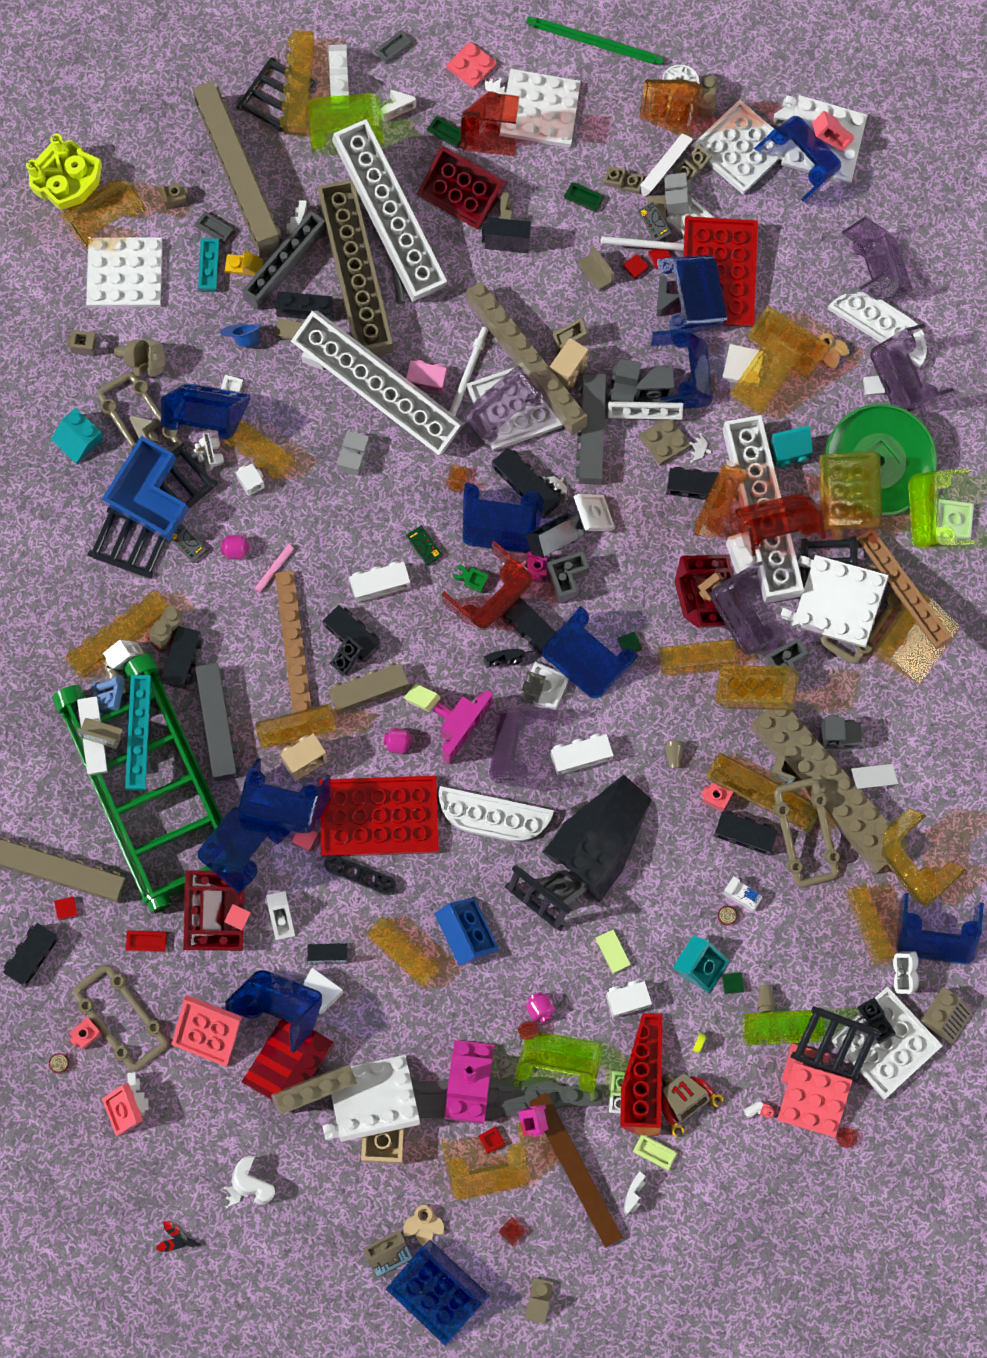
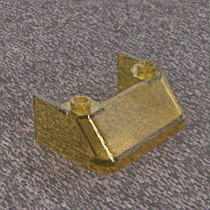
[59,178,147,248]
[882,808,966,906]
[441,1122,531,1201]

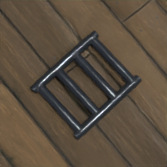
[236,57,315,132]
[160,443,218,509]
[87,507,166,579]
[801,536,858,597]
[505,865,572,932]
[790,1006,881,1083]

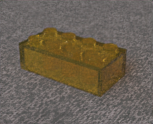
[747,306,830,380]
[729,332,805,416]
[715,665,800,710]

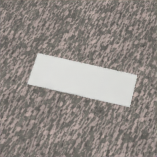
[851,764,898,789]

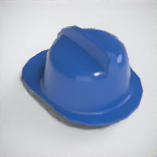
[220,323,262,348]

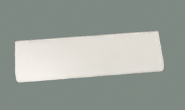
[640,133,692,196]
[608,402,683,420]

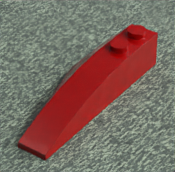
[620,1013,662,1136]

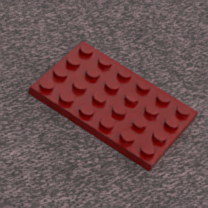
[680,216,758,327]
[320,776,439,857]

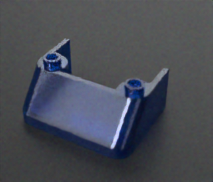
[754,116,842,204]
[650,329,713,409]
[239,758,331,833]
[896,892,984,965]
[225,970,322,1053]

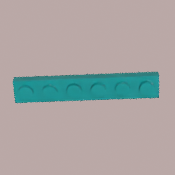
[125,675,151,791]

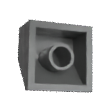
[634,365,674,402]

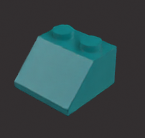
[51,407,104,465]
[769,425,813,468]
[672,935,730,994]

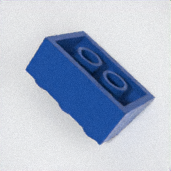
[434,897,500,966]

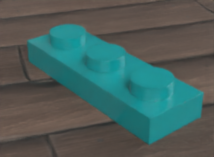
[198,238,220,292]

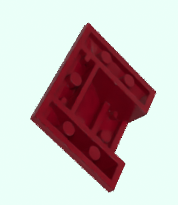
[674,554,746,628]
[183,870,245,951]

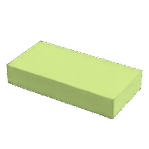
[404,684,441,712]
[595,930,631,974]
[633,1135,678,1171]

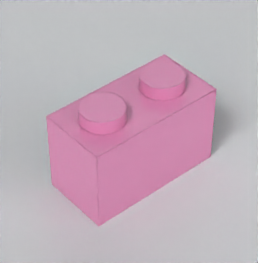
[406,360,447,394]

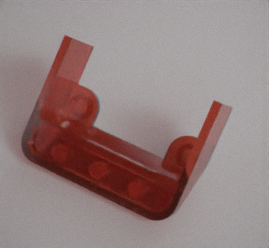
[461,91,519,156]
[735,493,826,556]
[442,541,532,630]

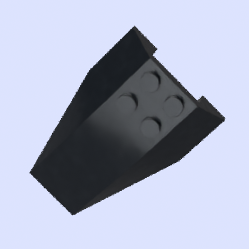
[542,774,652,902]

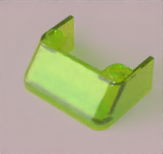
[909,469,975,549]

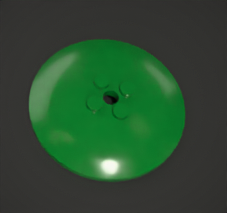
[824,404,937,516]

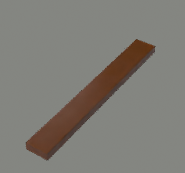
[529,1092,623,1248]

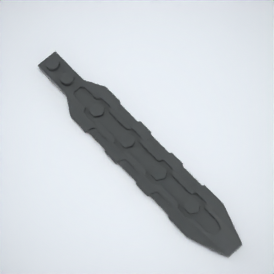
[411,1077,602,1120]

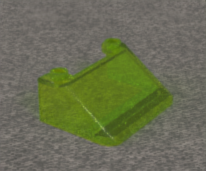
[308,93,384,153]
[514,1031,603,1101]

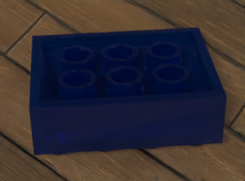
[386,1240,490,1346]

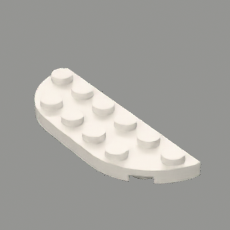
[828,292,927,368]
[439,786,554,842]

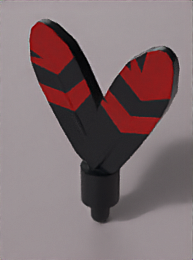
[156,1221,201,1252]

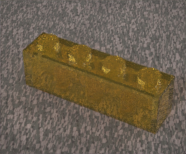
[222,415,295,481]
[658,639,738,676]
[256,703,337,749]
[845,883,895,967]
[366,916,440,989]

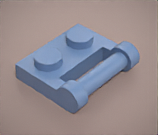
[91,675,125,715]

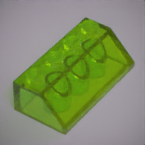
[741,1010,825,1046]

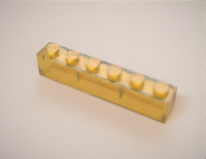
[280,30,315,136]
[64,590,170,680]
[706,752,818,833]

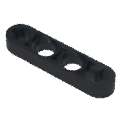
[324,855,396,896]

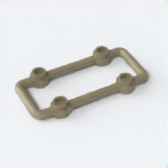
[97,372,182,452]
[820,565,902,664]
[773,778,840,887]
[73,965,168,1071]

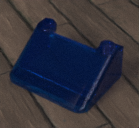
[657,255,727,337]
[161,384,251,440]
[462,483,544,554]
[542,606,639,699]
[198,807,293,893]

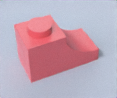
[812,111,854,151]

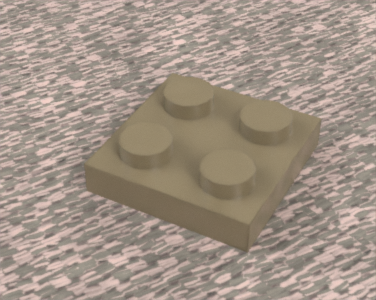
[639,419,691,466]

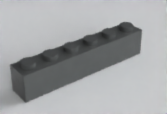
[242,211,326,310]
[575,373,606,485]
[195,663,240,781]

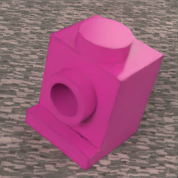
[528,552,547,582]
[518,1104,548,1137]

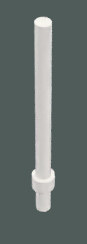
[601,236,683,251]
[449,327,489,416]

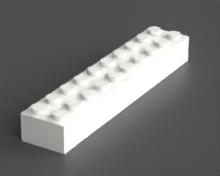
[332,119,447,302]
[291,311,464,455]
[722,415,804,604]

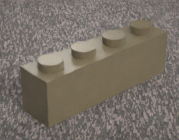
[328,663,409,715]
[271,1064,357,1114]

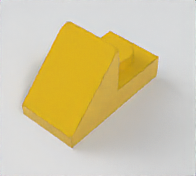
[225,250,264,276]

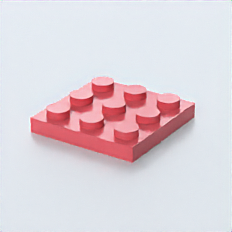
[171,995,242,1067]
[777,1062,852,1138]

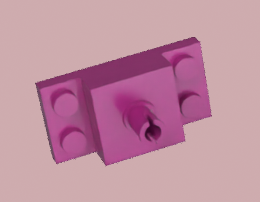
[432,689,493,764]
[444,1040,494,1124]

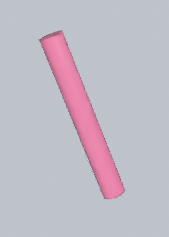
[254,544,294,593]

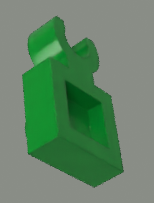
[453,565,489,593]

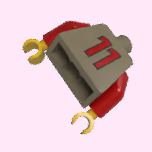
[661,1073,723,1137]

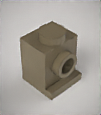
[160,182,189,209]
[68,330,97,356]

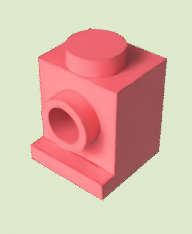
[701,782,733,812]
[69,1017,102,1050]

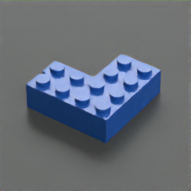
[102,436,189,541]

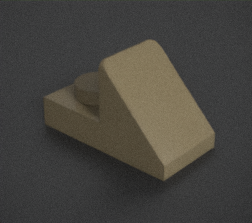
[552,317,589,351]
[129,416,163,446]
[525,1278,554,1323]

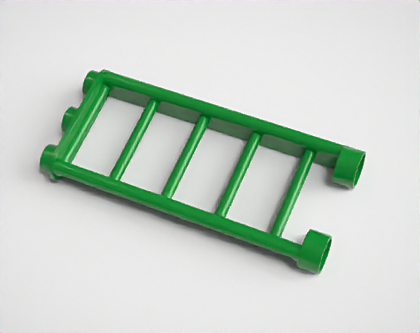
[52,654,245,914]

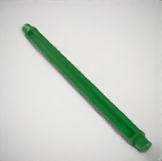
[526,16,664,65]

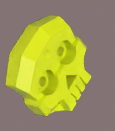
[26,134,102,210]

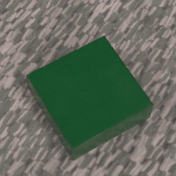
[617,631,642,656]
[722,972,744,995]

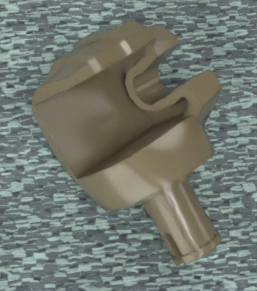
[114,339,166,377]

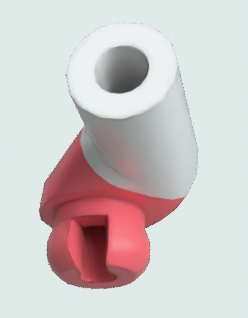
[743,1101,774,1118]

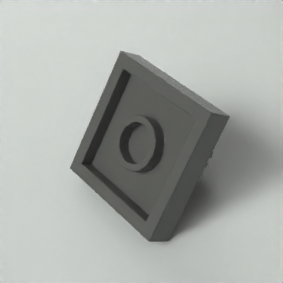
[533,870,588,911]

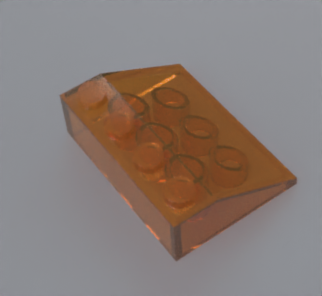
[639,79,703,136]
[693,459,748,539]

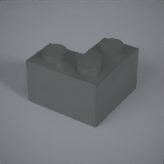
[607,358,641,402]
[547,551,589,604]
[763,637,808,694]
[820,714,862,749]

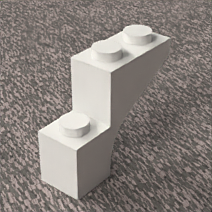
[329,44,350,111]

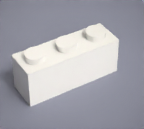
[349,561,411,603]
[550,733,613,776]

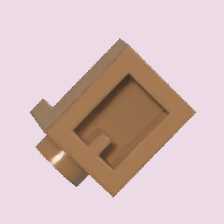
[698,573,724,602]

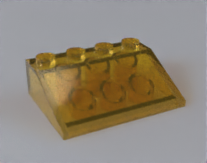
[819,451,882,530]
[872,590,960,686]

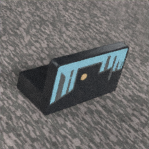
[307,943,347,965]

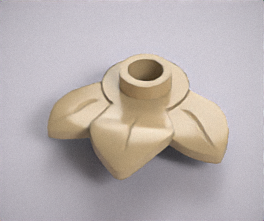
[812,333,849,369]
[403,1205,444,1247]

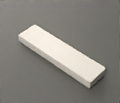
[77,696,108,776]

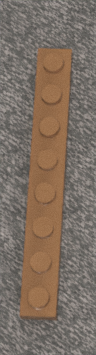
[857,529,953,650]
[275,570,313,719]

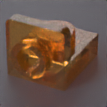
[446,464,470,492]

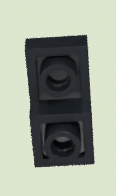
[329,635,363,676]
[484,649,525,668]
[857,997,896,1045]

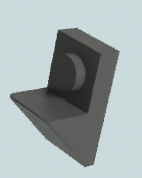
[656,276,681,317]

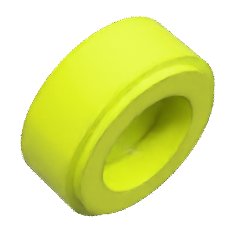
[691,1032,706,1053]

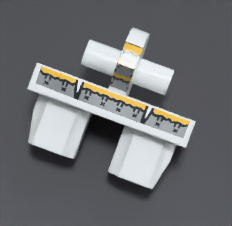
[191,433,224,472]

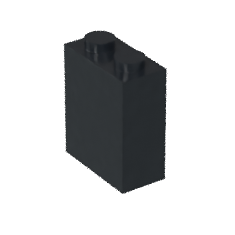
[482,217,531,254]

